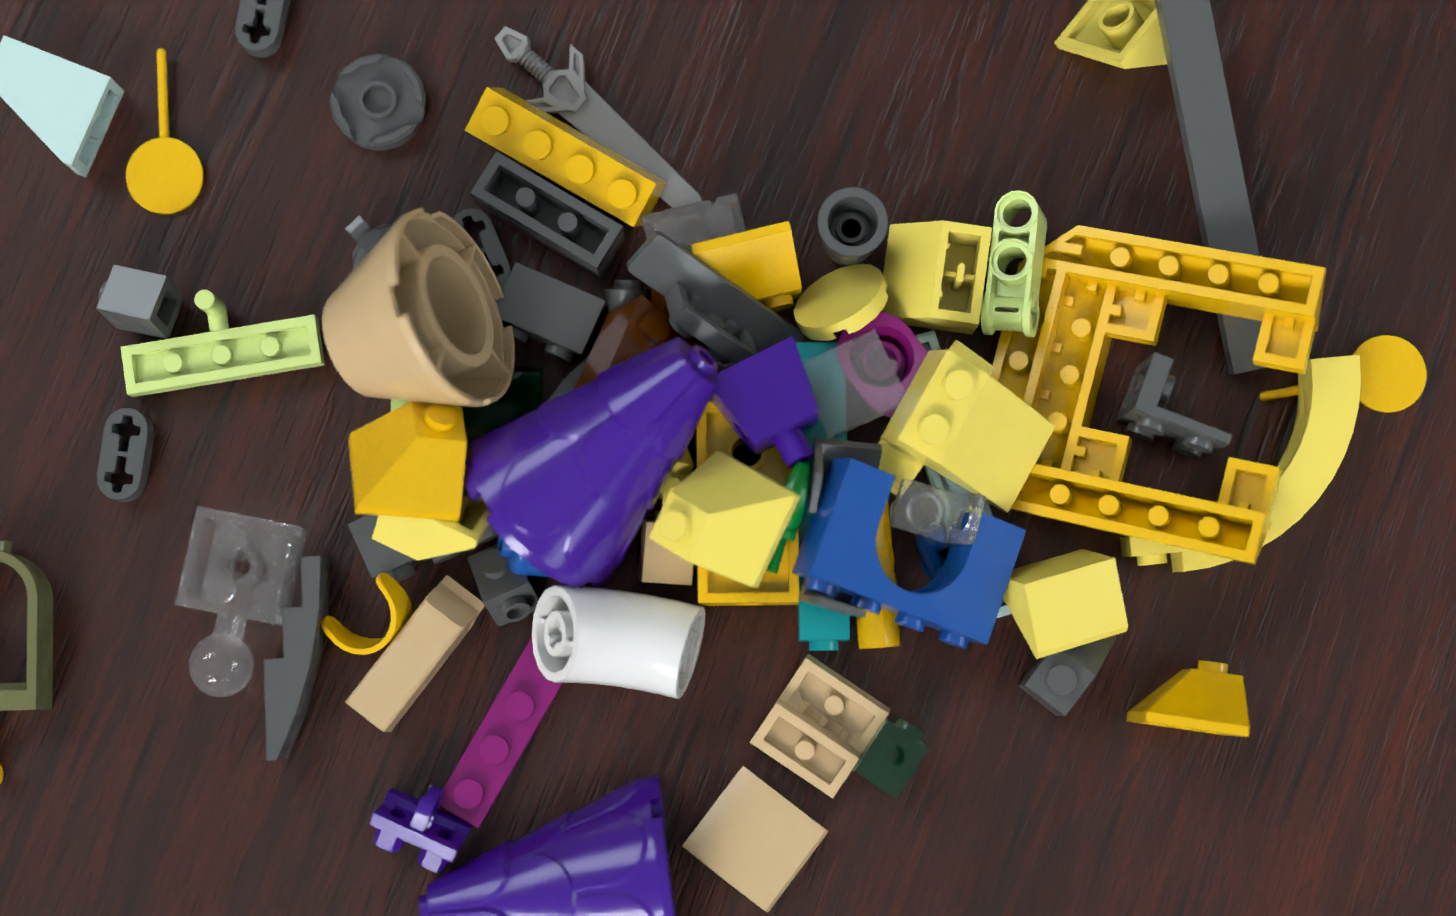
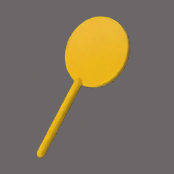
[126,48,204,214]
[1259,335,1427,413]

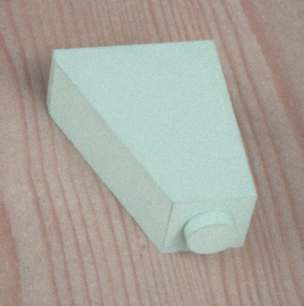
[0,35,124,177]

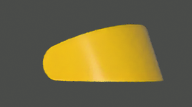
[321,572,413,655]

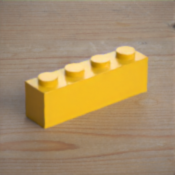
[465,87,668,227]

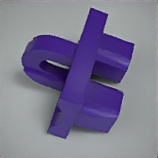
[369,784,472,873]

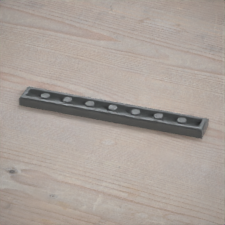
[1155,0,1266,375]

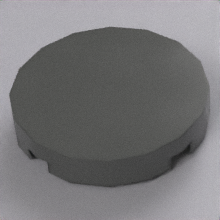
[330,53,428,151]

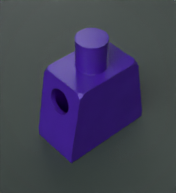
[710,336,819,468]

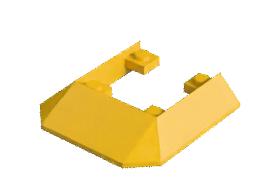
[991,225,1326,564]

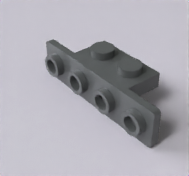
[627,231,804,365]

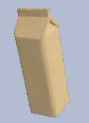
[345,575,485,732]

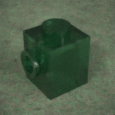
[853,717,929,799]

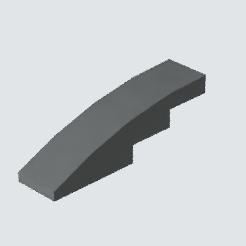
[263,555,330,761]

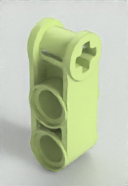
[981,190,1047,337]

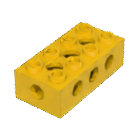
[697,402,799,606]

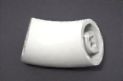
[532,585,705,699]

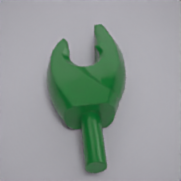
[766,461,810,574]

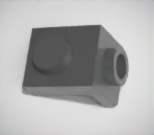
[467,544,540,626]

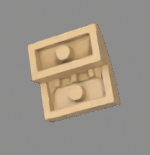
[750,654,891,799]
[682,766,829,912]

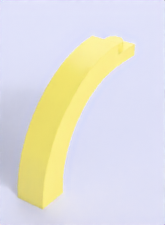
[1120,355,1361,572]

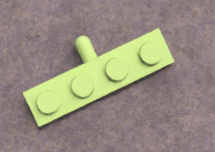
[121,289,325,397]

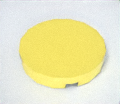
[793,264,889,341]

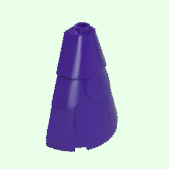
[463,337,718,589]
[419,775,676,916]

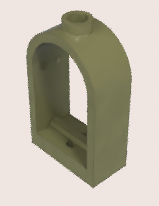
[0,540,53,711]

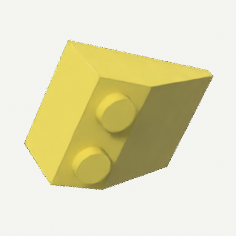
[881,349,1056,513]

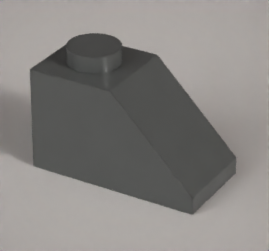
[1017,635,1117,716]

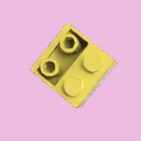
[881,220,992,335]

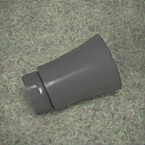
[818,187,888,266]

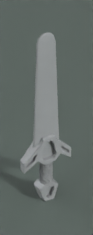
[494,26,702,217]

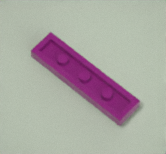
[440,637,564,828]

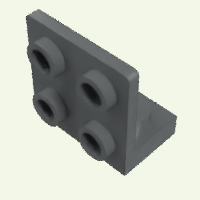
[1115,352,1233,459]

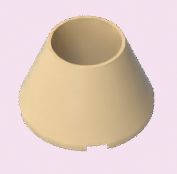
[322,208,515,407]

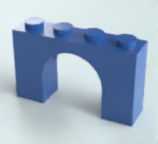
[792,458,1026,649]

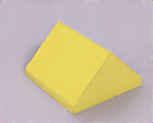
[1003,549,1128,659]

